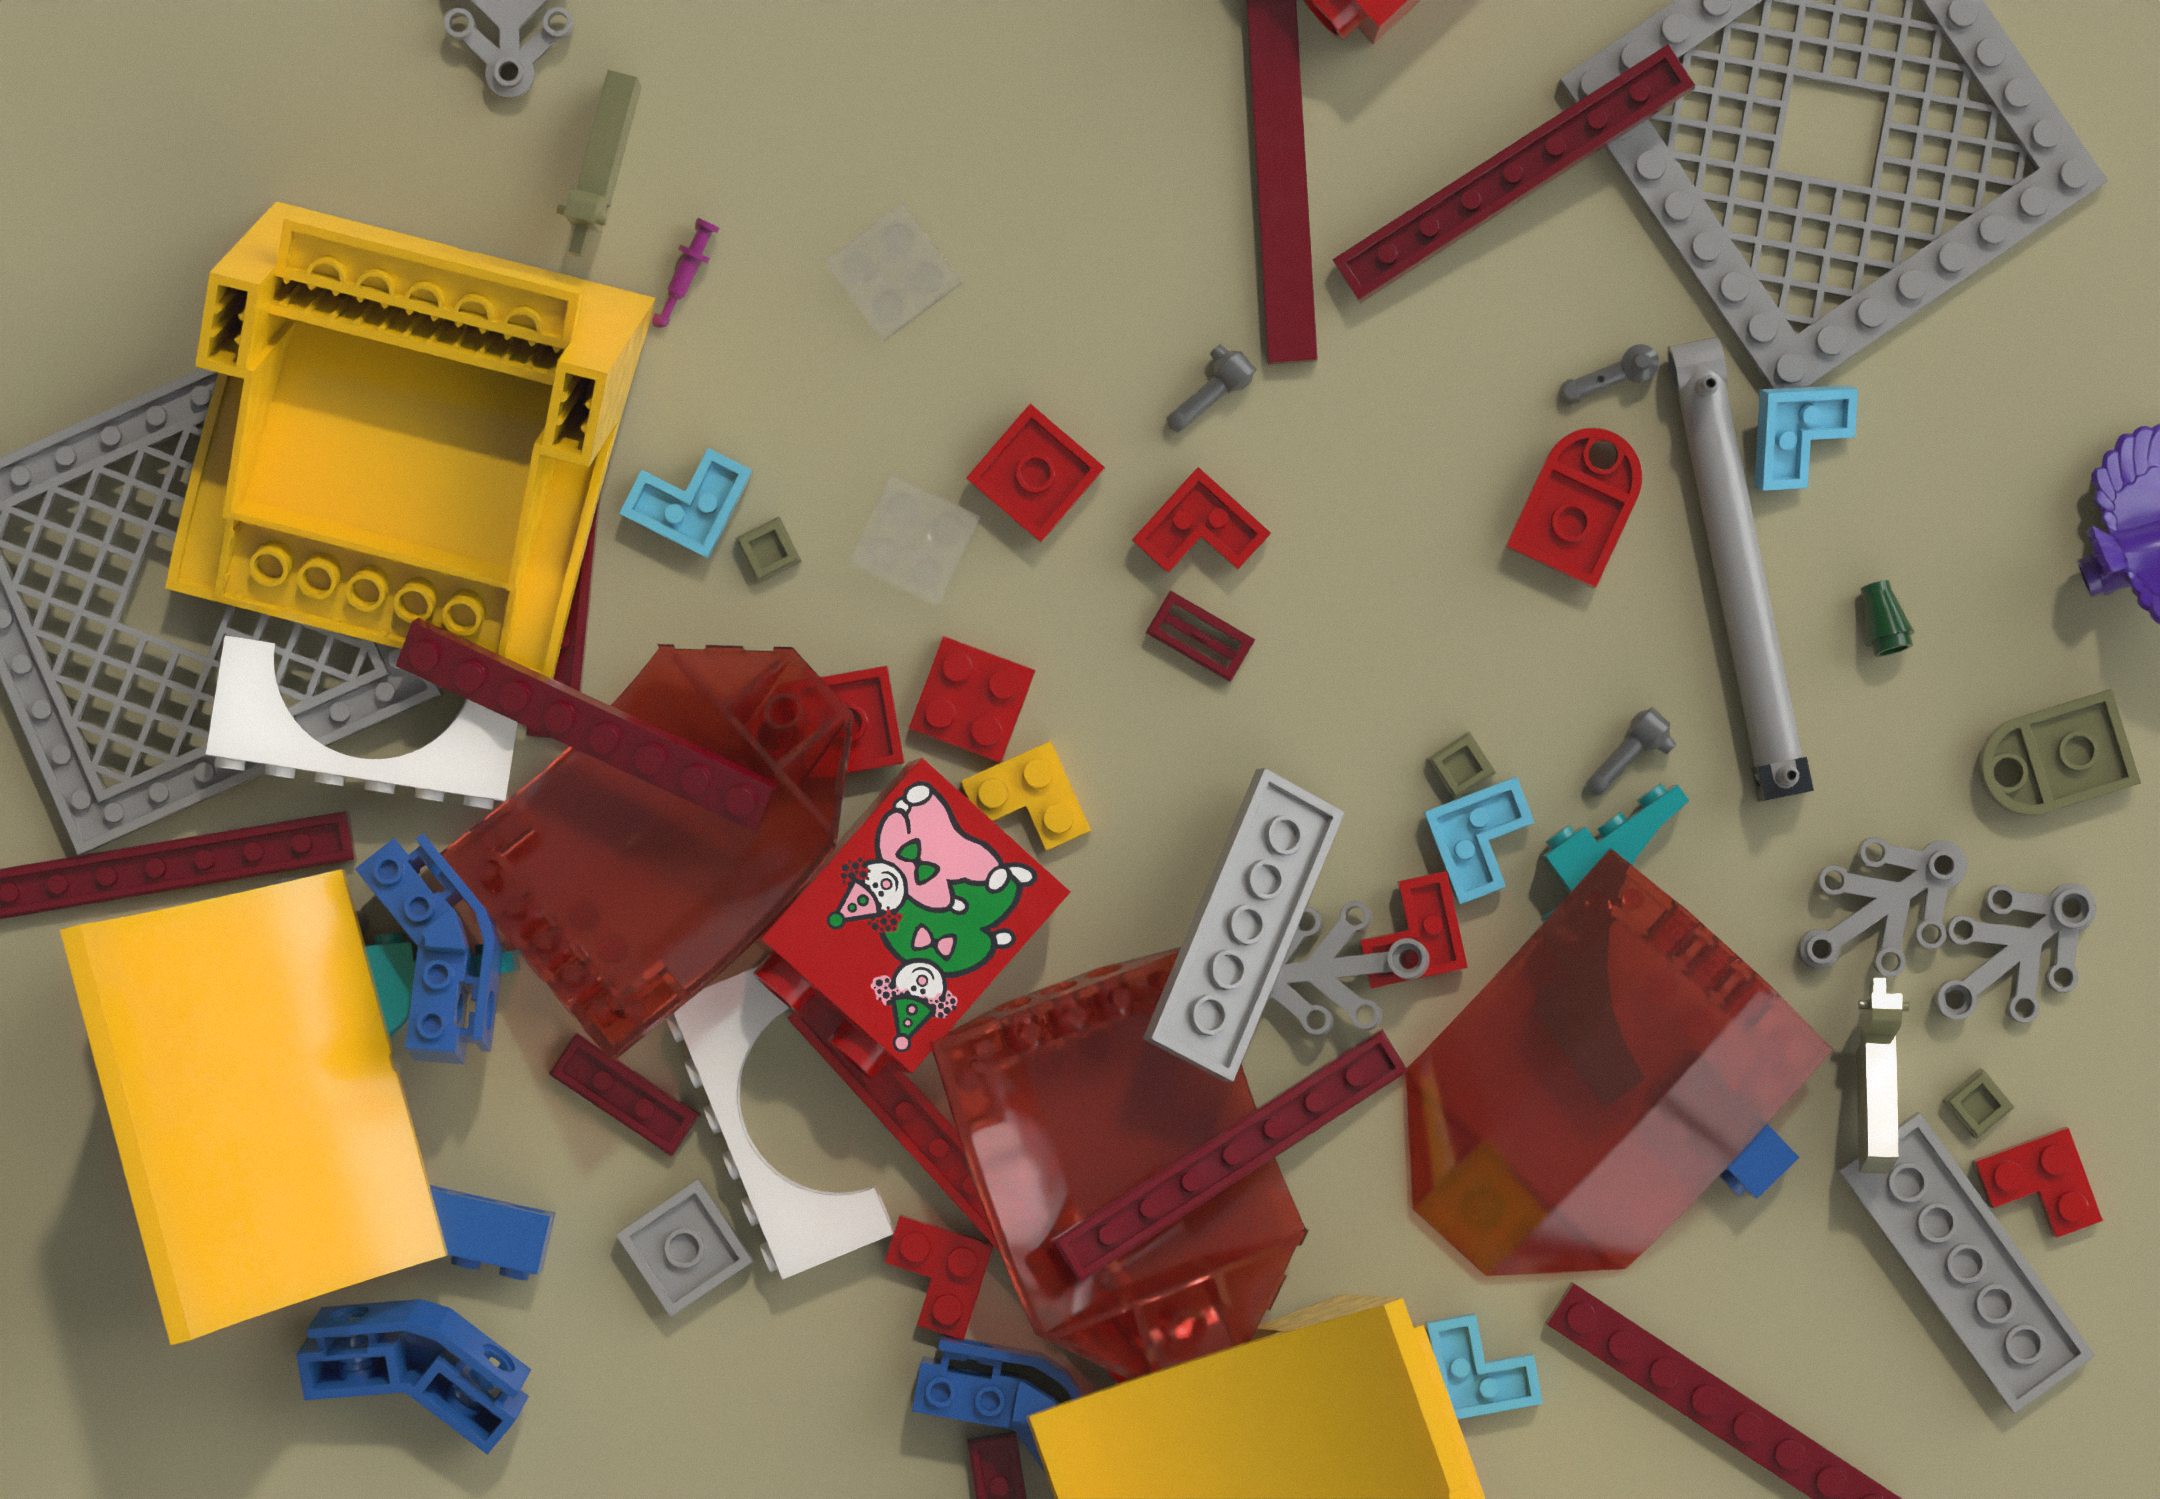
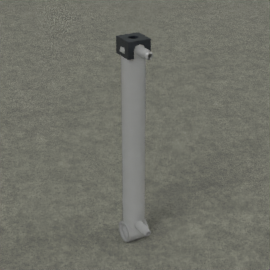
[1667,337,1814,801]

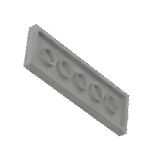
[1143,768,1345,1082]
[1837,1112,2095,1414]

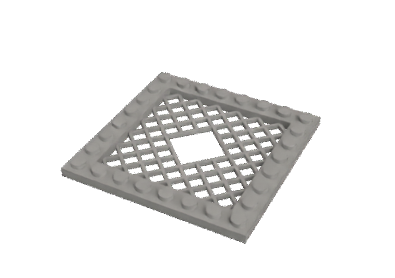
[1559,0,2108,389]
[0,368,443,855]

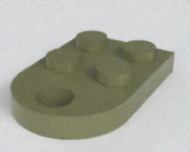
[1979,689,2141,815]

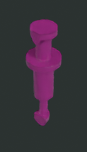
[652,218,720,328]

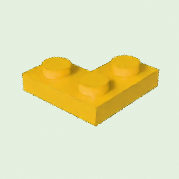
[961,741,1091,851]

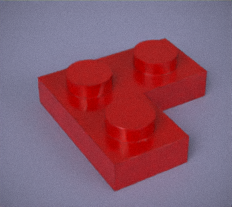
[1132,467,1271,574]
[1359,871,1468,989]
[1972,1127,2103,1238]
[884,1214,994,1340]

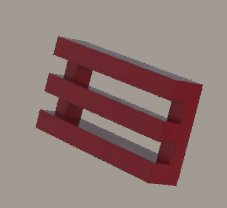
[1145,590,1256,682]

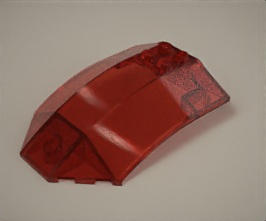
[440,644,854,1062]
[1405,848,1833,1276]
[930,947,1309,1380]

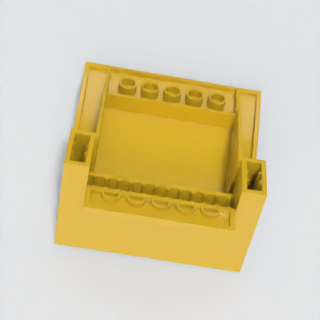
[165,201,656,679]
[60,869,448,1346]
[1026,1294,1485,1499]

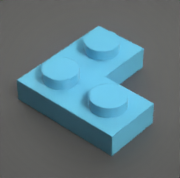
[1754,385,1858,491]
[619,448,753,559]
[1423,777,1535,905]
[1426,1313,1543,1419]

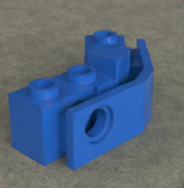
[355,833,503,1065]
[296,1299,532,1455]
[912,1334,1085,1475]

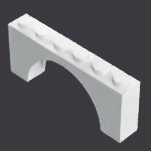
[206,635,518,810]
[666,966,895,1280]

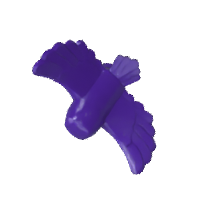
[2077,424,2160,624]

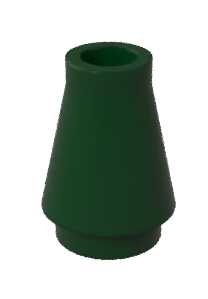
[1861,580,1915,657]

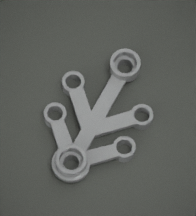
[444,0,574,98]
[1798,837,1967,977]
[1934,883,2096,1023]
[1267,901,1430,1036]

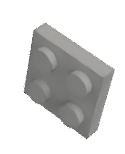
[615,1178,754,1317]

